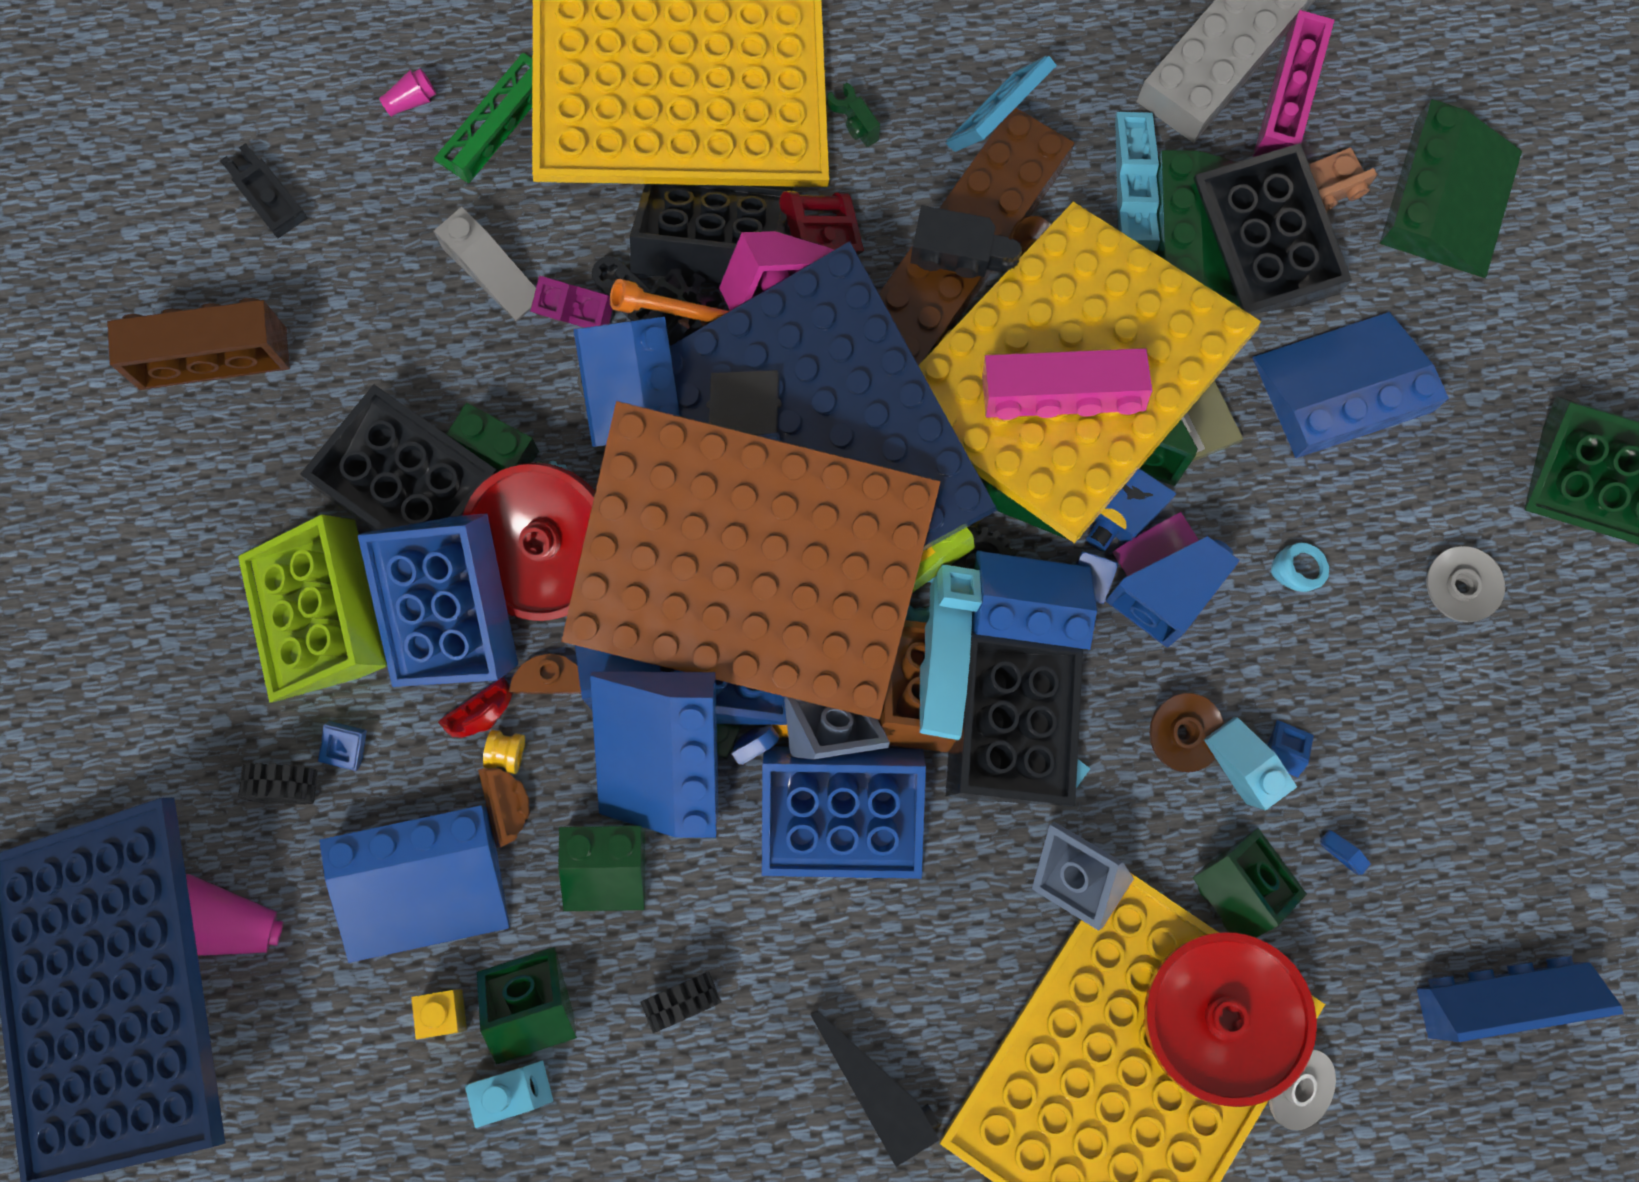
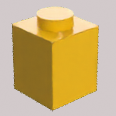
[411,989,467,1040]

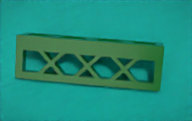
[434,53,533,184]

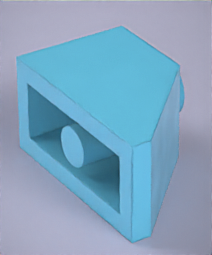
[1203,717,1297,810]

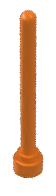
[610,279,730,323]

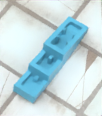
[1115,112,1160,251]
[920,577,972,740]

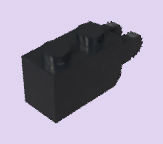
[910,205,1022,278]

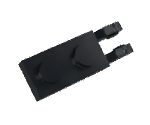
[220,143,308,239]

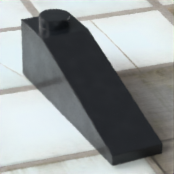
[811,1010,941,1167]

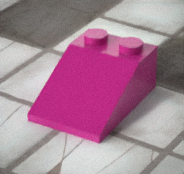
[719,231,834,311]

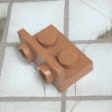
[1309,147,1378,212]

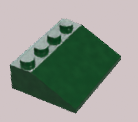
[1379,99,1522,278]
[1156,150,1240,306]
[1524,396,1639,545]

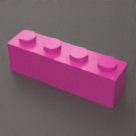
[1253,10,1334,157]
[982,348,1152,420]

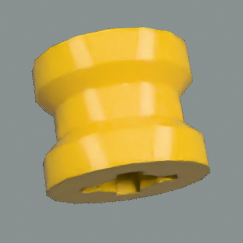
[483,729,525,774]

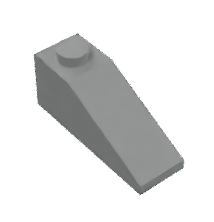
[434,207,536,322]

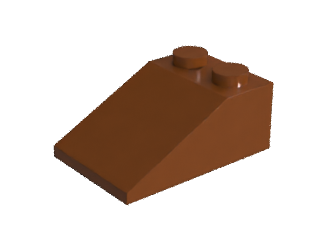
[878,620,963,752]

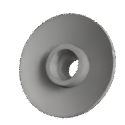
[1426,546,1505,622]
[1269,1049,1336,1130]

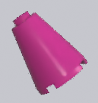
[186,874,283,956]

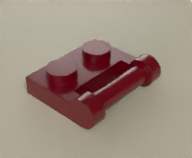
[779,191,864,255]

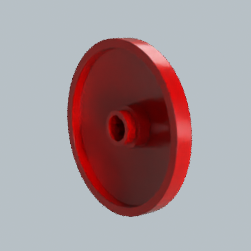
[462,463,596,621]
[1144,932,1317,1107]

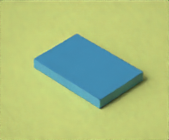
[946,56,1057,152]

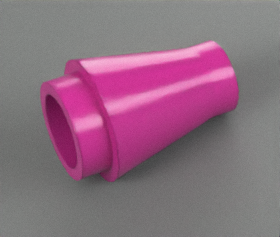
[379,68,437,117]

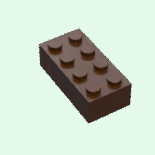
[107,298,290,390]

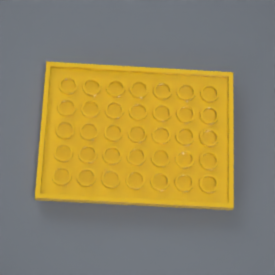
[532,0,829,187]
[918,202,1261,544]
[938,873,1326,1182]

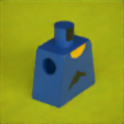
[1086,469,1176,551]

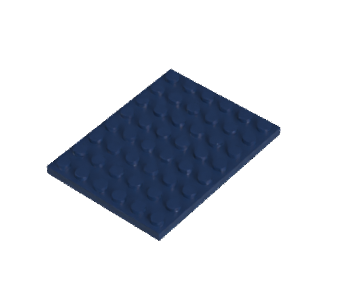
[670,241,997,551]
[0,797,226,1182]

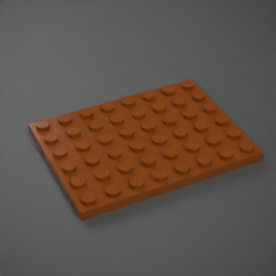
[561,401,941,720]

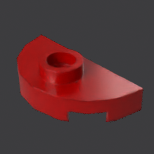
[438,677,512,738]

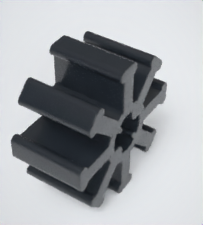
[643,268,722,347]

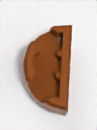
[509,653,581,694]
[478,768,530,848]

